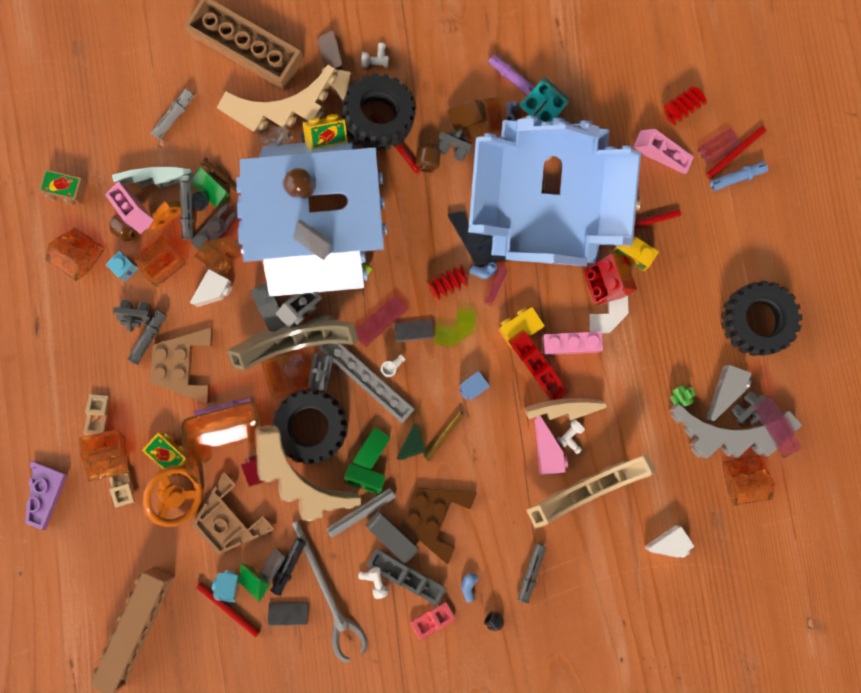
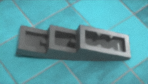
[367,548,447,606]

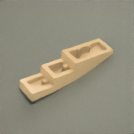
[524,398,607,420]

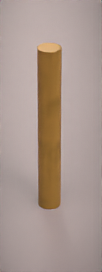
[424,411,464,462]

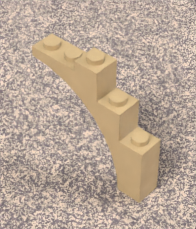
[217,65,338,134]
[256,426,361,521]
[527,453,657,528]

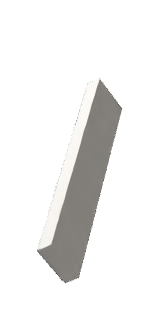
[317,343,415,424]

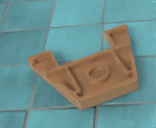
[150,328,213,403]
[193,472,275,555]

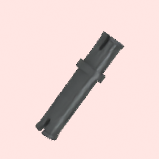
[179,181,195,240]
[127,309,167,365]
[517,543,547,604]

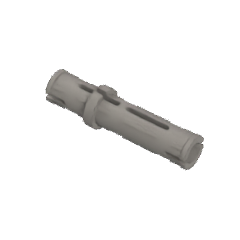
[150,89,195,141]

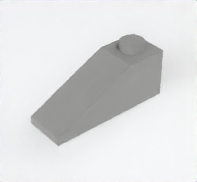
[705,365,752,421]

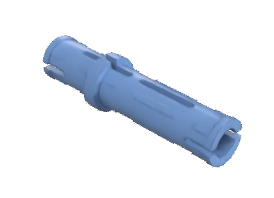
[710,161,768,192]

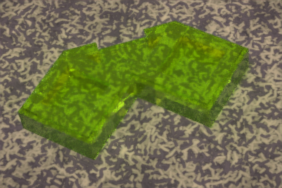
[434,309,477,347]

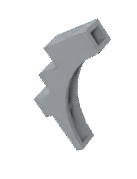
[669,404,802,458]

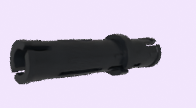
[270,537,307,596]

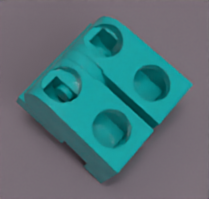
[519,77,570,122]

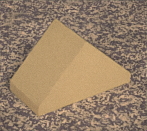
[322,67,352,103]

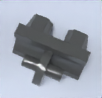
[438,128,472,162]
[113,300,152,332]
[308,353,334,391]
[731,391,767,427]

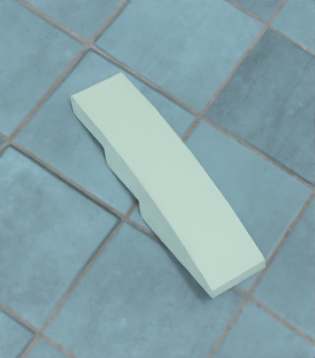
[112,167,194,189]

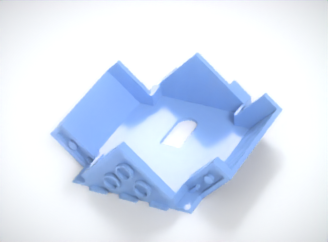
[468,116,641,266]
[236,138,387,296]

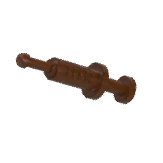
[201,157,237,191]

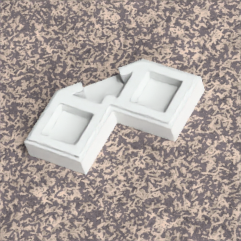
[589,295,628,333]

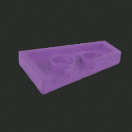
[25,461,68,530]

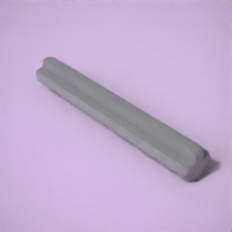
[327,488,396,537]

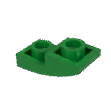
[352,427,391,470]

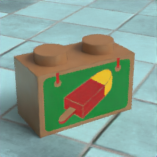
[38,169,88,205]

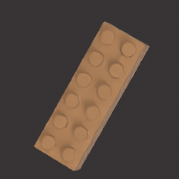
[184,0,304,90]
[90,567,175,693]

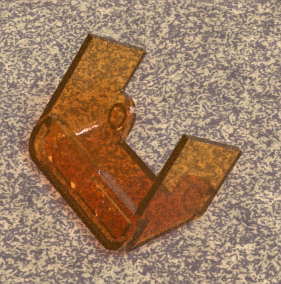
[181,402,264,484]

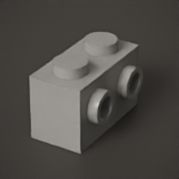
[276,292,322,328]

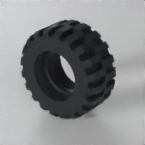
[342,73,416,151]
[721,281,802,356]
[271,389,348,464]

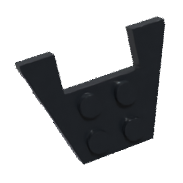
[448,211,509,267]

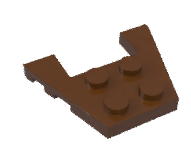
[401,488,477,564]

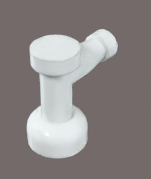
[361,43,388,68]
[381,354,406,377]
[557,419,585,454]
[359,567,389,599]

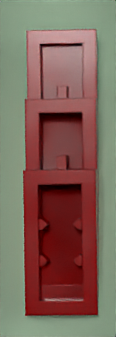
[508,330,568,401]

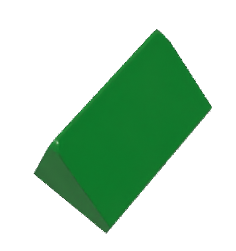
[191,167,229,208]
[344,464,386,495]
[240,563,270,602]

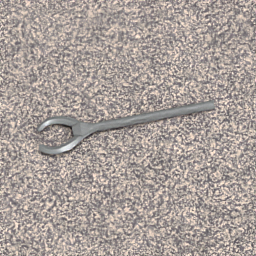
[292,520,368,663]

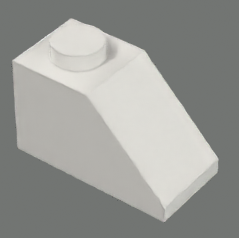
[190,269,232,307]
[644,525,695,558]

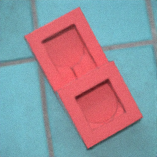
[410,602,456,640]

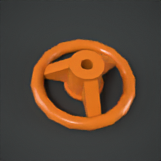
[143,466,203,527]

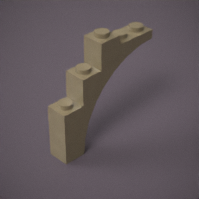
[227,314,359,370]

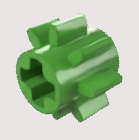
[670,384,696,407]

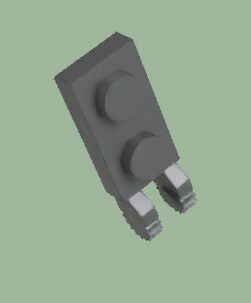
[190,204,238,256]

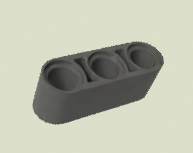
[365,511,420,564]

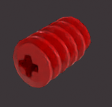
[663,86,707,125]
[426,264,468,300]

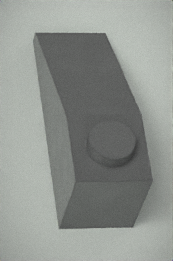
[250,283,286,332]

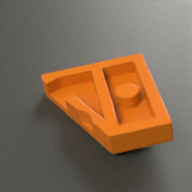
[145,201,181,231]

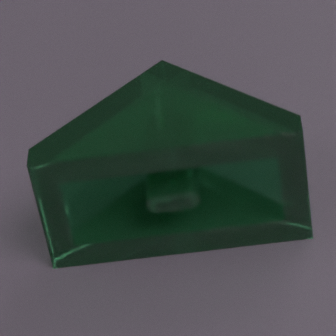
[397,424,426,460]

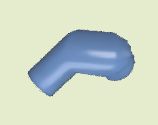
[503,101,518,121]
[469,262,498,279]
[461,572,478,603]

